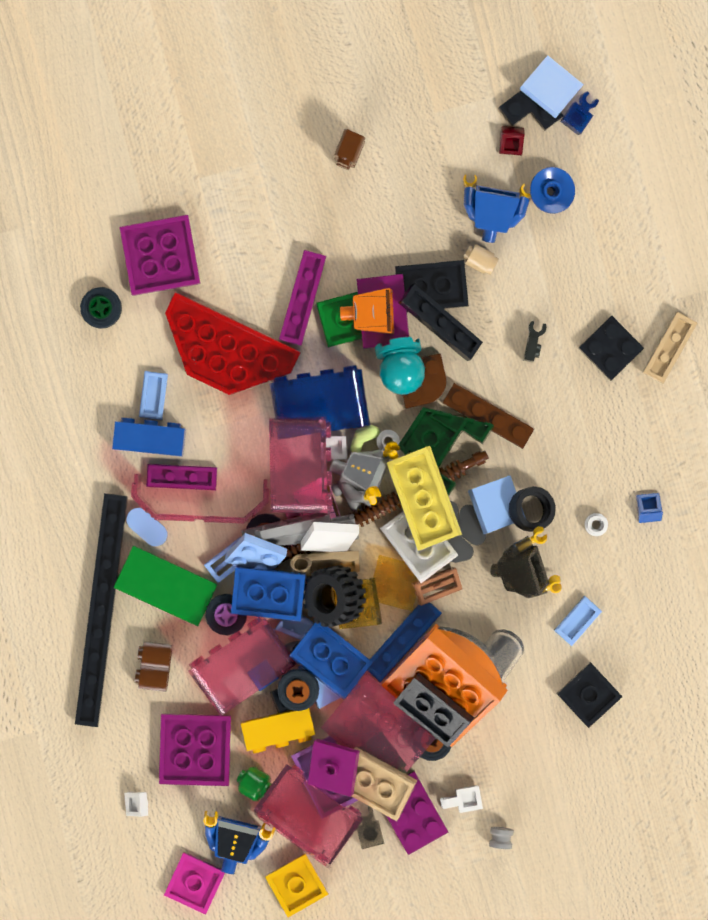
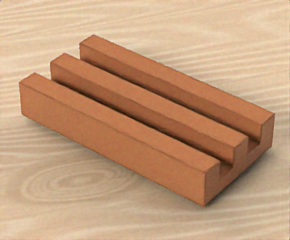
[412,567,463,606]

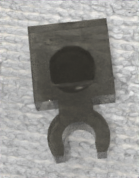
[356,806,384,849]

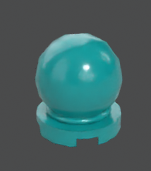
[375,337,425,395]

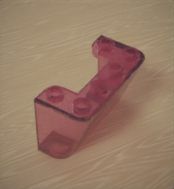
[269,417,332,514]
[188,617,297,716]

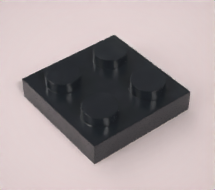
[578,315,644,381]
[556,662,623,728]

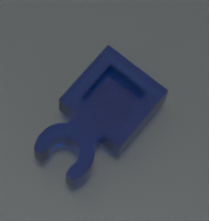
[560,91,599,135]

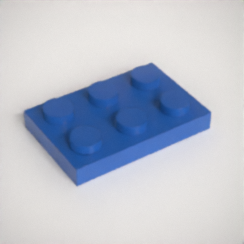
[231,566,306,621]
[289,623,373,700]

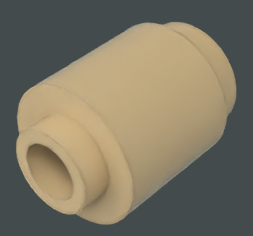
[463,244,499,275]

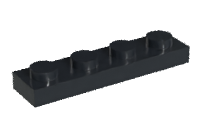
[399,284,483,361]

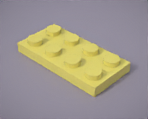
[387,446,462,551]

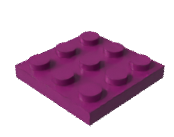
[120,215,201,296]
[159,714,231,786]

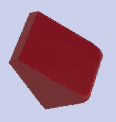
[499,126,525,156]

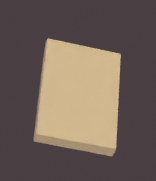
[352,747,417,821]

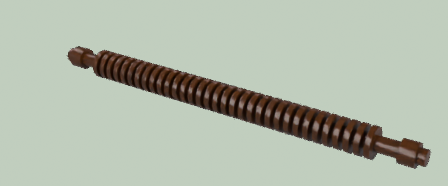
[275,451,489,569]

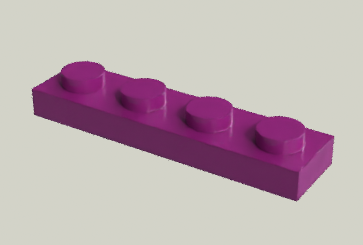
[279,250,326,346]

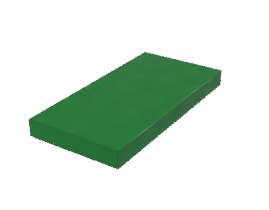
[113,546,218,626]

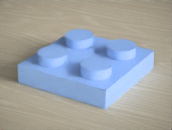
[224,533,287,570]

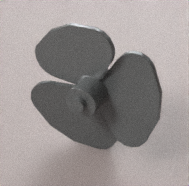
[447,501,486,563]

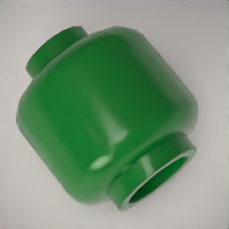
[237,767,273,802]

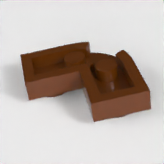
[402,353,446,409]

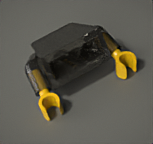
[490,526,562,598]

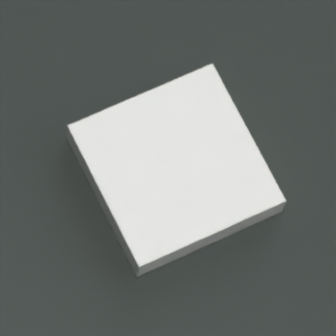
[300,522,359,552]

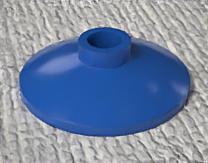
[530,167,575,214]

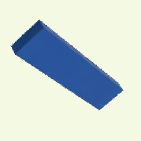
[367,602,442,682]

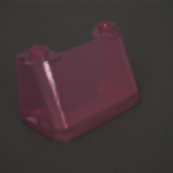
[254,764,363,869]

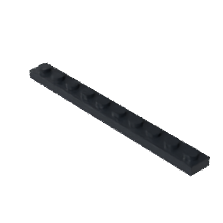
[75,493,128,727]

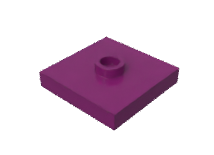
[308,739,360,797]

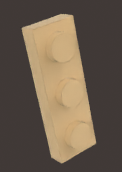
[642,312,698,384]

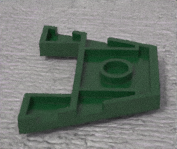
[398,407,494,497]

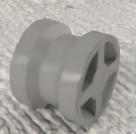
[489,827,514,849]

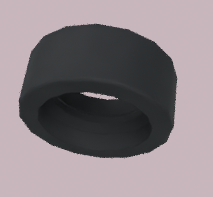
[509,486,556,532]

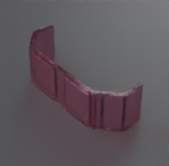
[131,474,270,524]

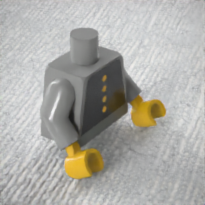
[329,441,400,507]

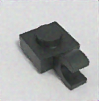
[523,321,547,362]

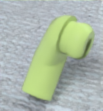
[349,425,380,453]

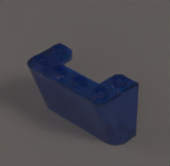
[269,365,370,440]

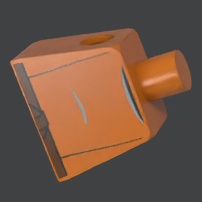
[340,288,394,334]

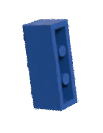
[112,418,186,457]

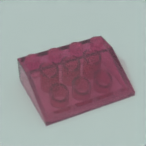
[321,674,436,774]

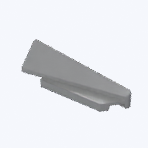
[241,510,359,546]

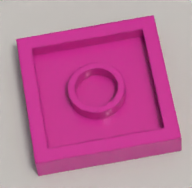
[164,852,225,915]

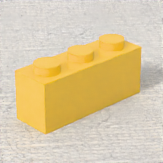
[241,707,316,754]

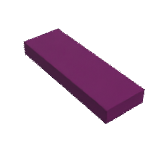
[146,464,217,491]

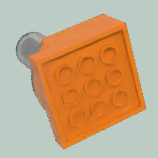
[381,624,524,747]

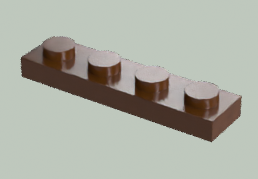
[443,383,534,449]

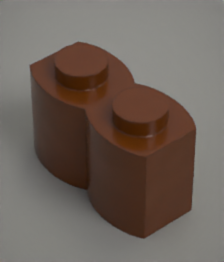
[334,129,366,170]
[135,642,173,692]

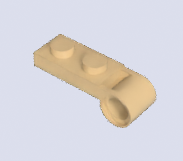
[290,550,360,584]

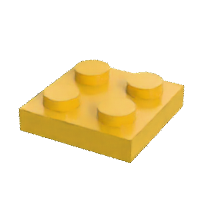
[265,853,329,918]

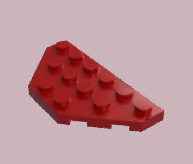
[165,292,301,395]

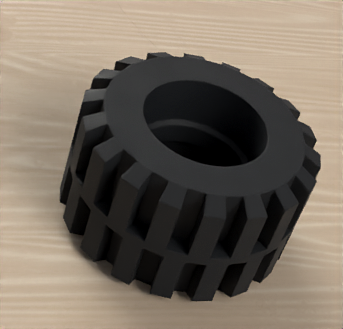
[303,565,366,627]

